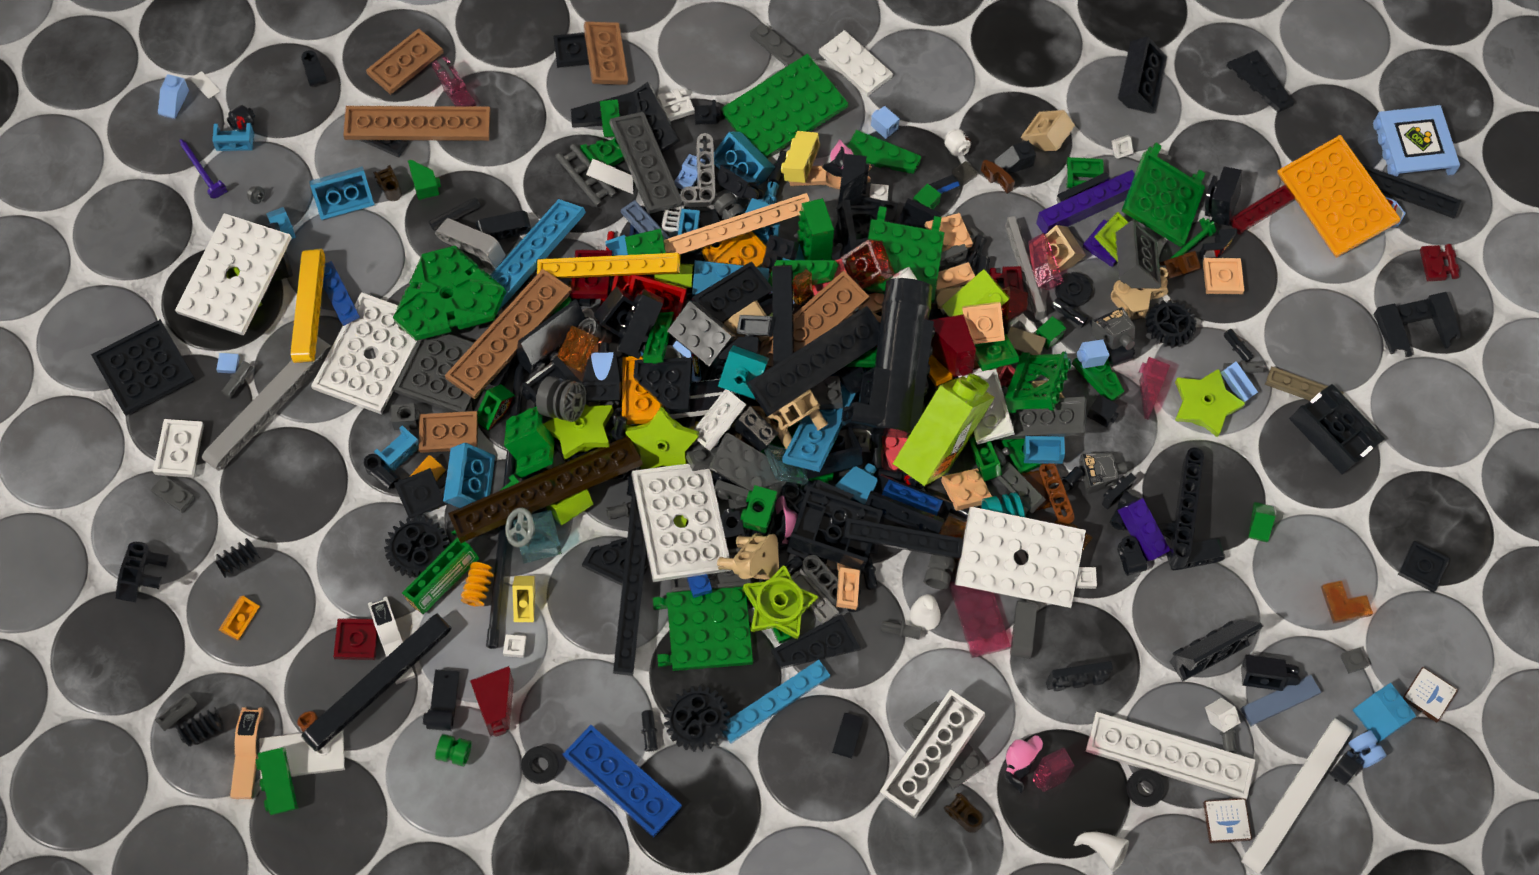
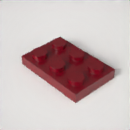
[570,250,613,299]

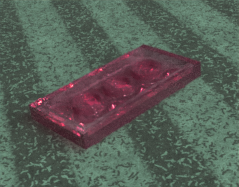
[949,581,1011,658]

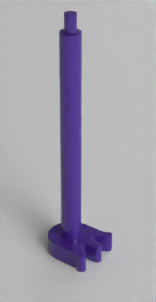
[179,139,228,199]

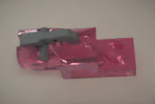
[432,56,476,107]

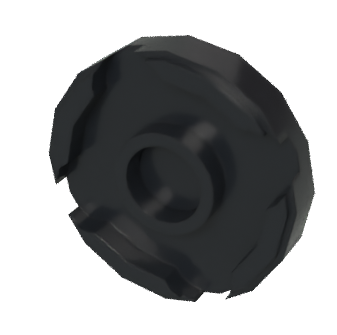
[1055,272,1092,307]

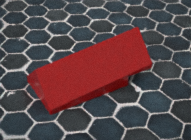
[611,275,687,321]

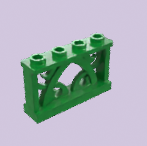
[1005,351,1071,413]

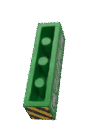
[402,537,479,615]

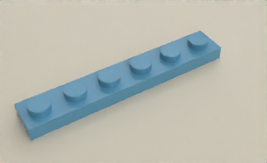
[722,660,830,744]

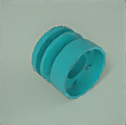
[981,492,1025,518]

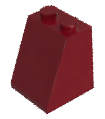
[931,314,976,377]
[470,666,514,737]

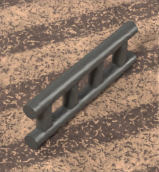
[555,143,617,207]

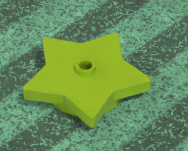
[1175,369,1245,437]
[544,404,614,459]
[626,407,699,470]
[743,565,818,639]

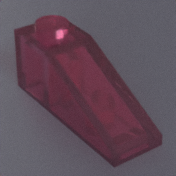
[1028,233,1064,290]
[1138,357,1170,420]

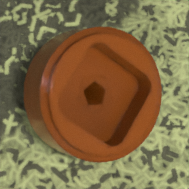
[297,711,318,732]

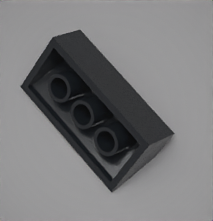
[1118,36,1167,114]
[515,299,586,374]

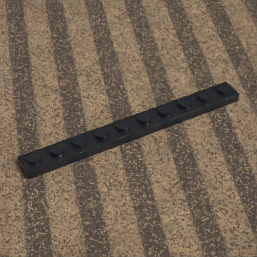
[613,487,646,676]

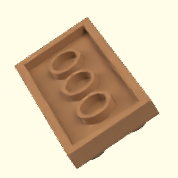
[584,22,628,85]
[366,29,443,95]

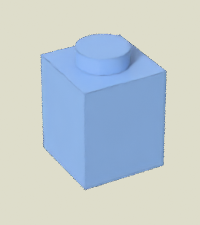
[871,106,900,139]
[1077,339,1109,368]

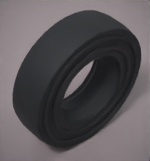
[521,746,559,784]
[1126,769,1164,807]

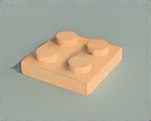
[925,213,973,252]
[1203,258,1244,294]
[962,302,1005,344]
[941,468,992,511]

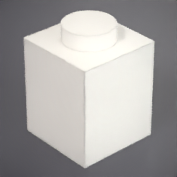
[1205,698,1240,732]

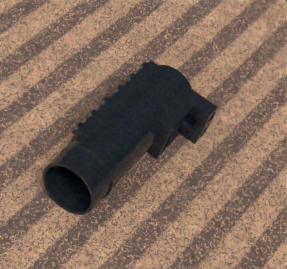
[841,278,935,438]

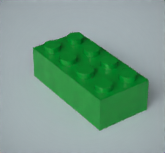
[797,198,834,260]

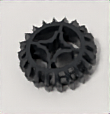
[1145,299,1197,348]

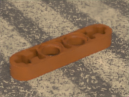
[1039,463,1075,525]

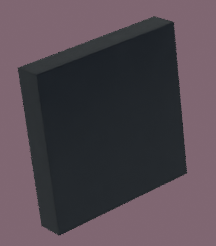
[553,32,589,68]
[394,468,446,519]
[1398,541,1450,593]

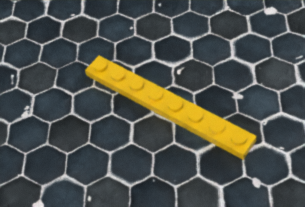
[537,253,680,278]

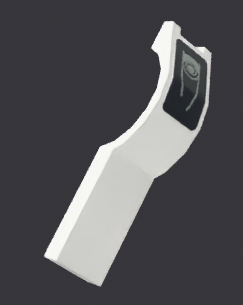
[368,596,415,685]

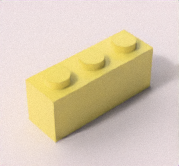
[781,131,820,183]

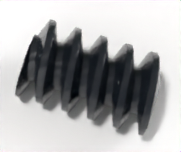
[215,538,261,578]
[176,707,224,747]

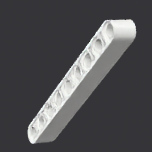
[1241,718,1353,874]

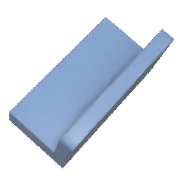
[1220,362,1258,402]

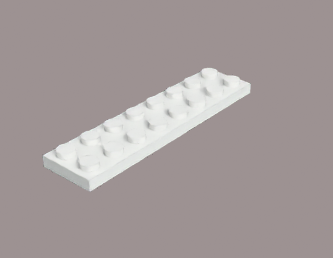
[1085,712,1255,800]

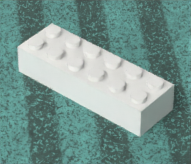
[880,689,985,819]

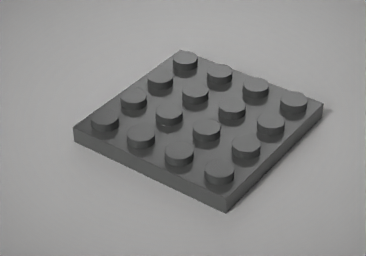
[393,333,474,412]

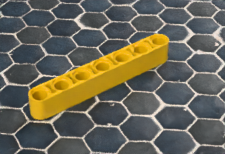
[291,249,325,363]

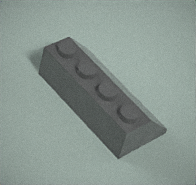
[1116,220,1161,289]

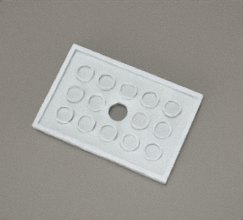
[175,213,292,336]
[311,292,417,415]
[632,464,731,582]
[955,507,1086,608]

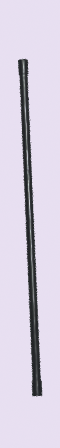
[486,275,535,649]

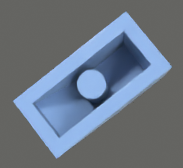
[158,74,189,119]

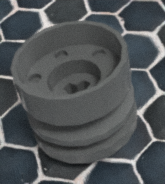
[536,376,586,422]

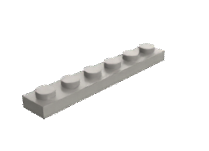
[1005,216,1046,321]

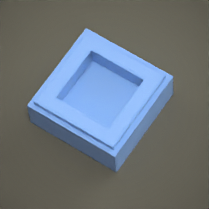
[216,353,240,374]

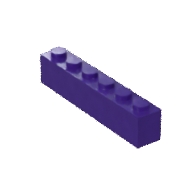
[1036,170,1135,235]

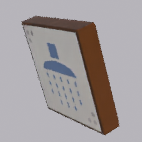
[1402,667,1458,723]
[1203,799,1252,843]

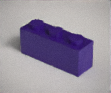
[1118,498,1170,561]

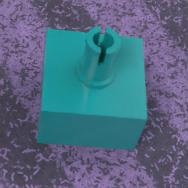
[718,345,769,399]

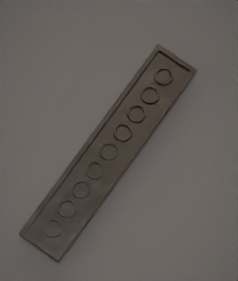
[448,436,643,543]

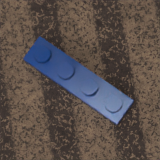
[323,261,360,326]

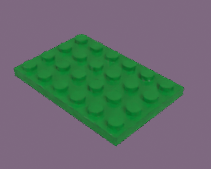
[720,53,849,159]

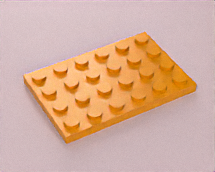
[1277,135,1401,258]

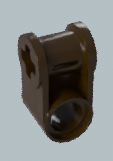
[373,165,402,201]
[944,793,983,833]

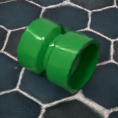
[435,734,472,767]

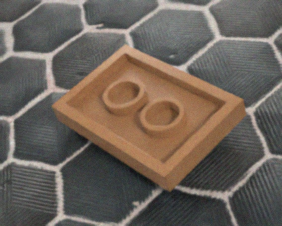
[419,411,478,453]

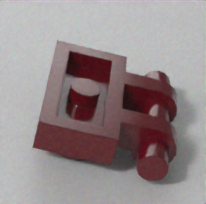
[1420,244,1460,282]
[989,266,1024,303]

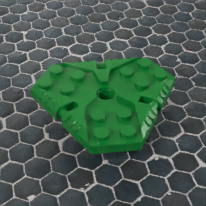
[393,246,506,341]

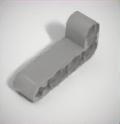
[680,133,715,207]
[435,218,506,271]

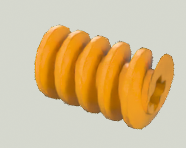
[460,562,494,607]

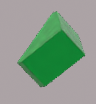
[1248,502,1276,542]

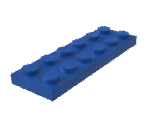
[563,725,682,837]

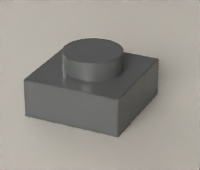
[1340,648,1369,674]

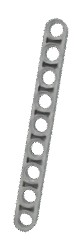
[202,336,332,471]

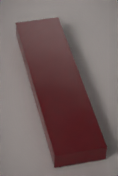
[1230,184,1295,235]

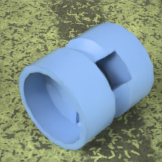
[1348,730,1387,769]

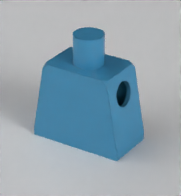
[835,463,878,505]

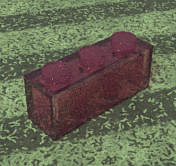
[1033,747,1074,793]

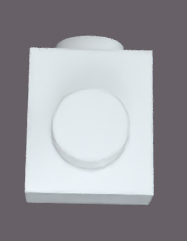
[1007,314,1037,335]

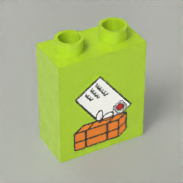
[892,373,995,486]

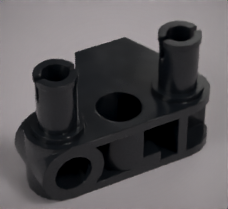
[115,541,169,603]

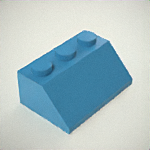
[714,132,775,186]
[309,166,374,220]
[443,443,495,508]

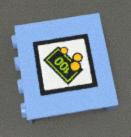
[1373,105,1460,177]

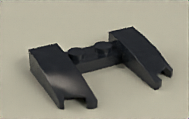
[1374,292,1461,357]

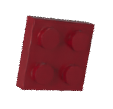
[333,618,378,660]

